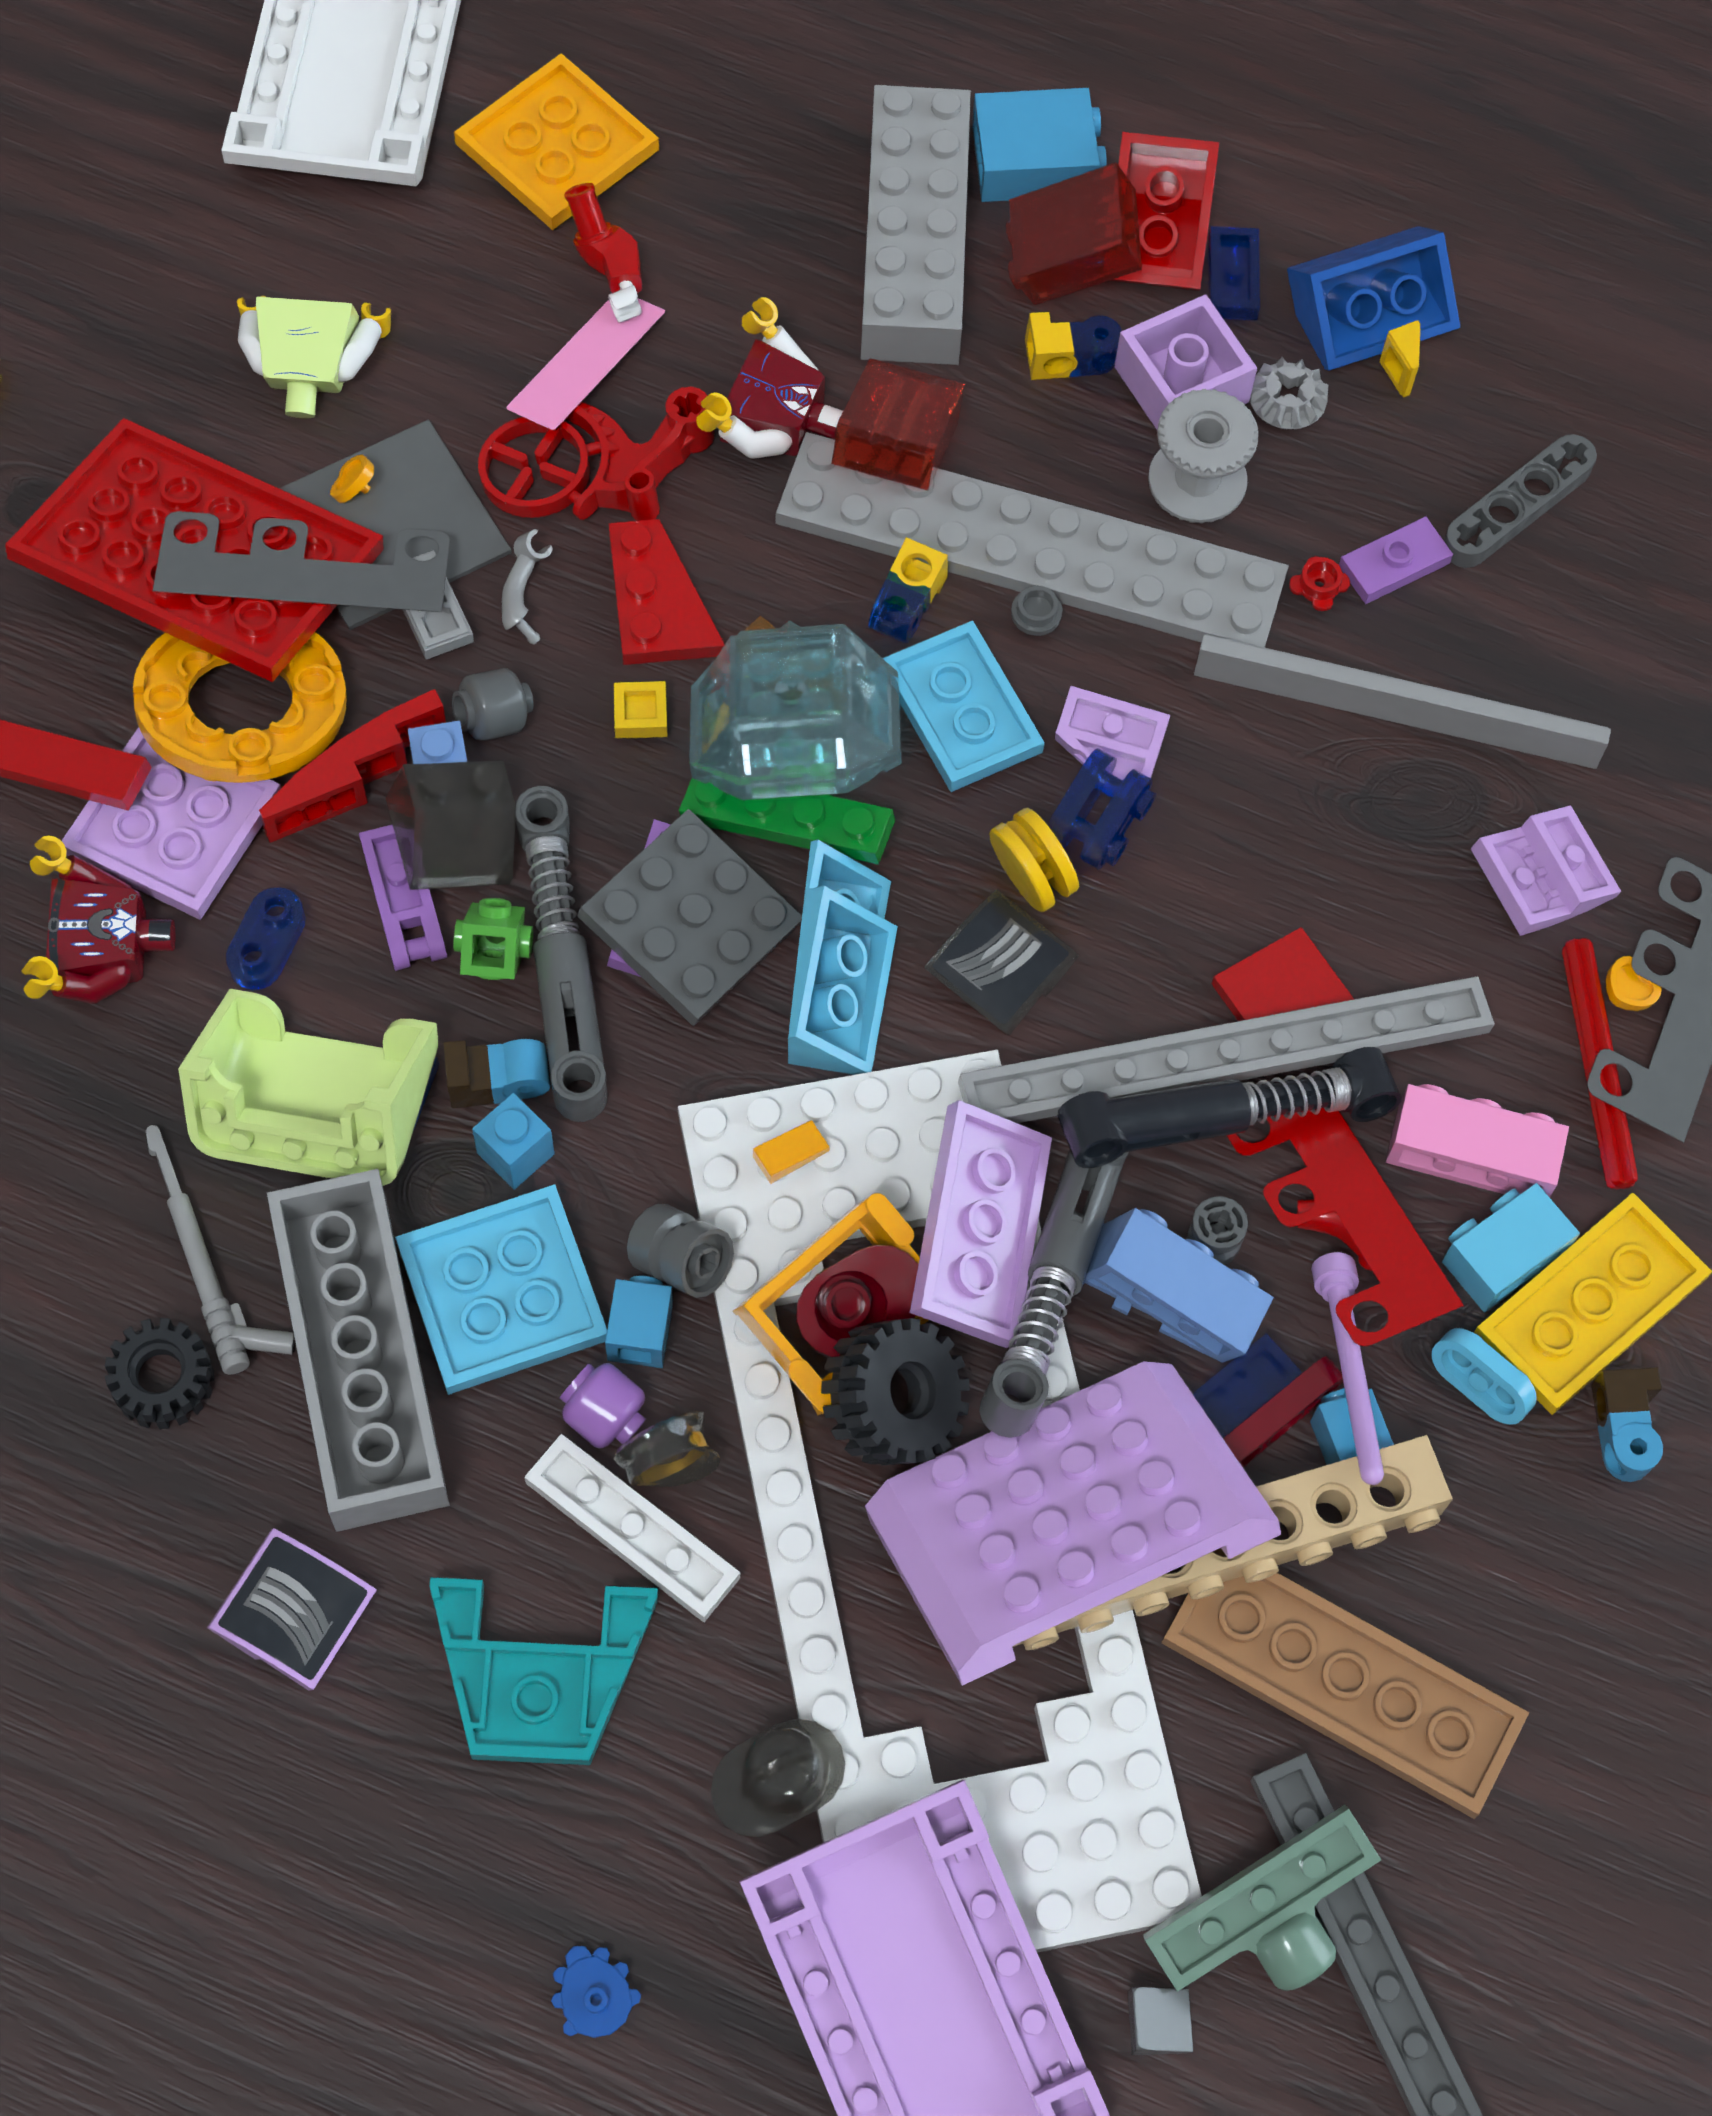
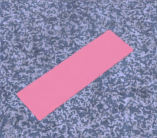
[506,298,665,430]

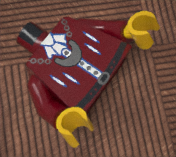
[21,835,176,1004]

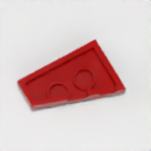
[609,519,725,665]

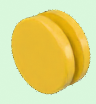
[989,808,1079,912]

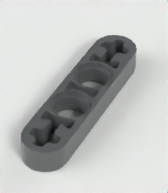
[1444,434,1597,568]

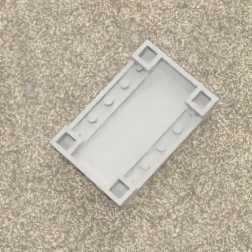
[221,0,461,186]

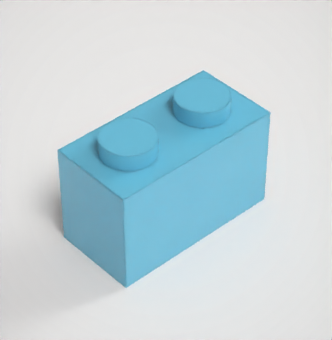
[1442,1183,1580,1313]

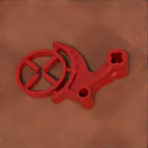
[478,386,715,521]

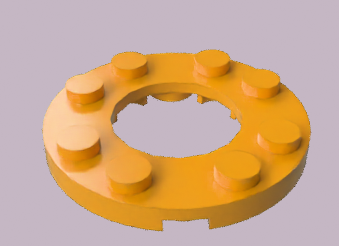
[133,632,347,783]

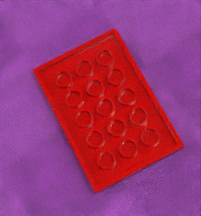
[5,418,384,683]

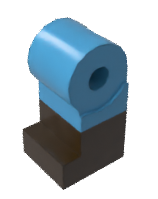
[443,1039,550,1109]
[1591,1367,1663,1482]

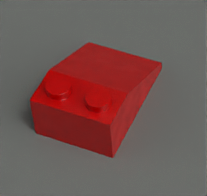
[1104,132,1219,291]

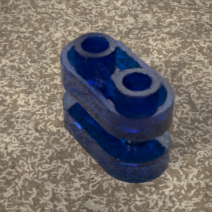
[1048,748,1156,870]

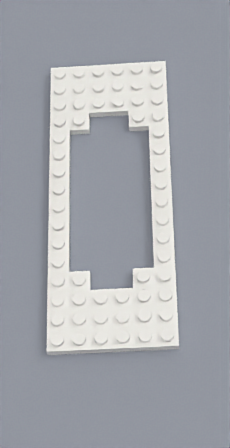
[678,1050,1202,1953]

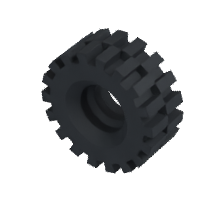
[821,1318,970,1466]

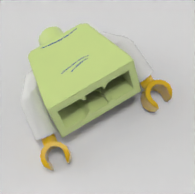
[237,295,391,419]

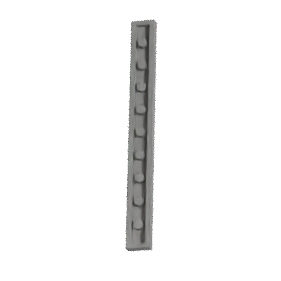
[958,976,1494,1123]

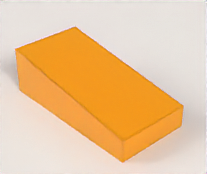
[753,1120,830,1184]

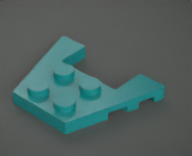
[429,1577,658,1765]

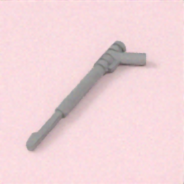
[146,1125,295,1375]

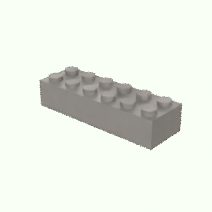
[861,85,971,365]
[267,1169,450,1532]

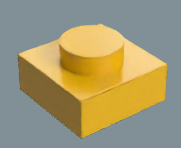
[614,681,667,738]

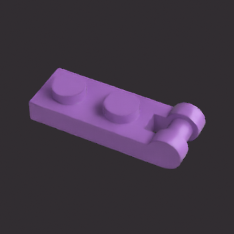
[359,820,447,971]

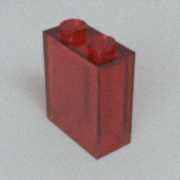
[1006,162,1142,305]
[831,358,965,491]

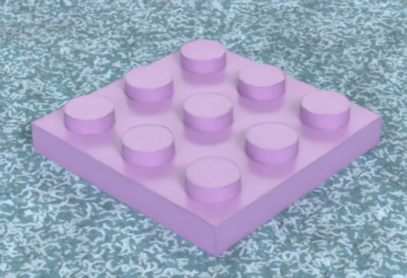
[62,727,281,920]

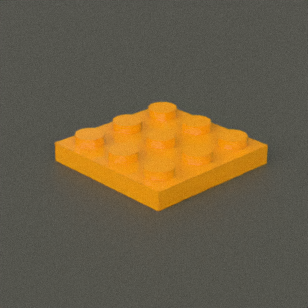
[454,53,659,230]

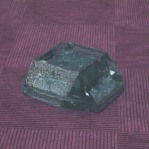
[689,620,902,800]

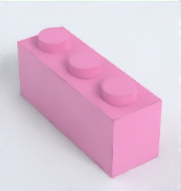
[1385,1084,1569,1198]

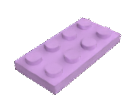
[910,1100,1052,1348]

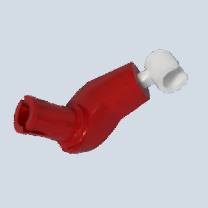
[564,183,642,323]

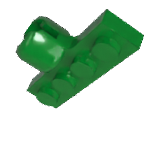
[679,736,896,865]

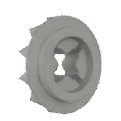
[1250,357,1329,429]

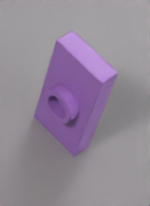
[1339,517,1453,604]

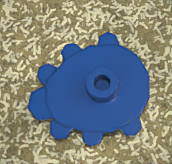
[551,1946,641,2038]

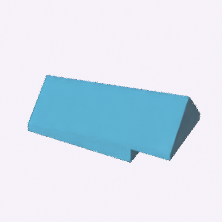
[788,840,898,1075]

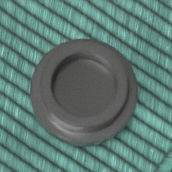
[1011,585,1062,636]

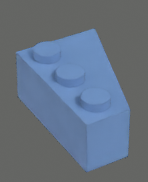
[1082,1208,1274,1363]

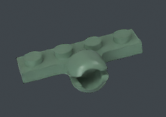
[1143,1805,1381,1992]

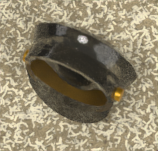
[613,1410,721,1487]

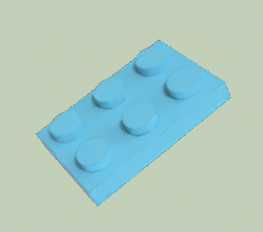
[880,620,1045,792]

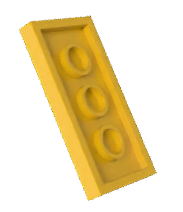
[1474,1193,1712,1415]

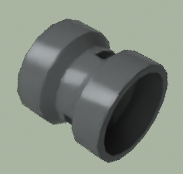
[1186,1196,1248,1265]

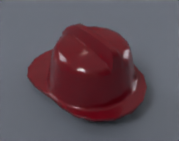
[796,1245,919,1357]

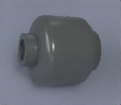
[452,668,534,741]

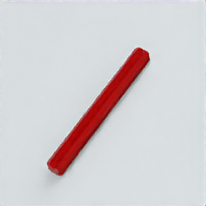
[1562,938,1638,1190]

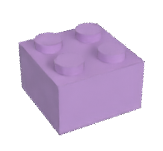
[1115,294,1257,429]

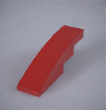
[259,689,446,843]

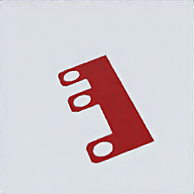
[1226,1076,1464,1346]

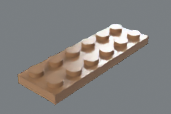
[1162,1548,1529,1819]

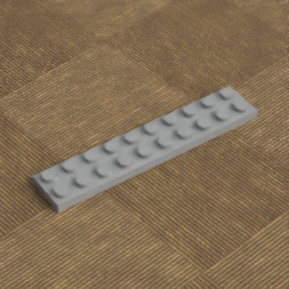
[776,432,1289,648]

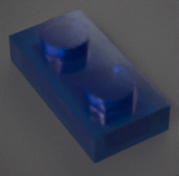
[1208,226,1260,320]

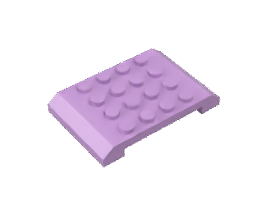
[865,1361,1281,1686]
[739,1780,1110,2116]

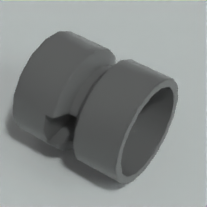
[627,1203,734,1298]

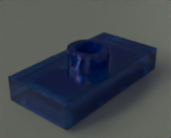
[1193,1333,1302,1438]

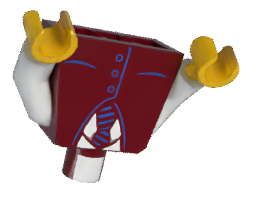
[696,297,845,459]

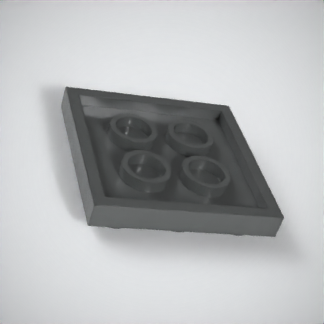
[577,809,802,1027]

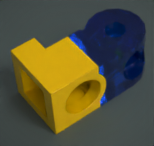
[1025,312,1122,380]
[868,537,948,644]

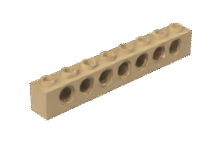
[1012,1435,1453,1650]

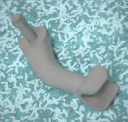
[502,529,553,645]

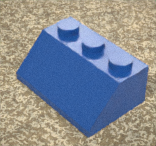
[1287,226,1461,371]

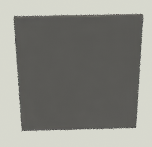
[279,419,512,630]

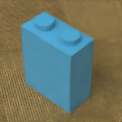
[972,88,1107,202]

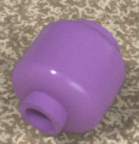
[560,1363,646,1448]

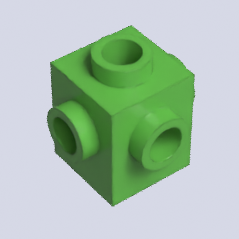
[454,898,533,980]

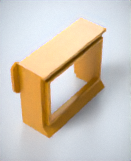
[732,1193,928,1415]

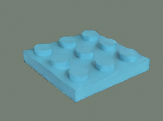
[395,1184,607,1395]

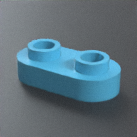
[1432,1328,1537,1425]

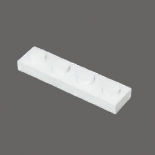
[524,1434,740,1623]

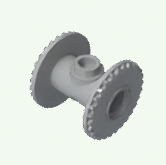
[1148,389,1259,524]

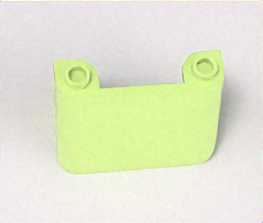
[178,989,438,1186]

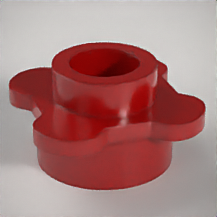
[1289,556,1350,611]

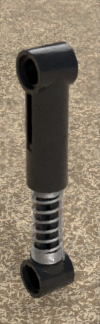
[1057,1047,1402,1168]

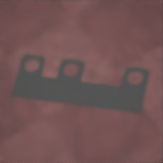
[153,511,450,612]
[1587,857,1712,1143]

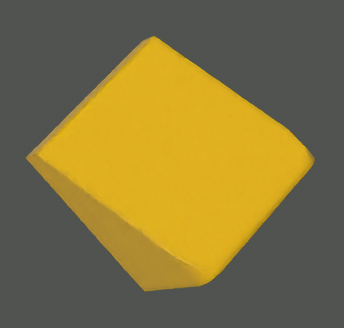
[1379,320,1420,398]

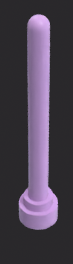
[1311,1252,1384,1485]

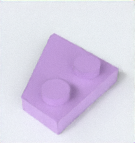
[1055,686,1170,812]

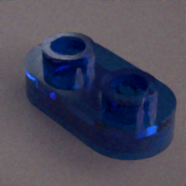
[226,887,305,990]

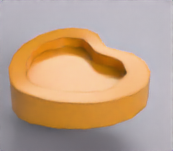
[330,454,374,503]
[1606,956,1662,1011]

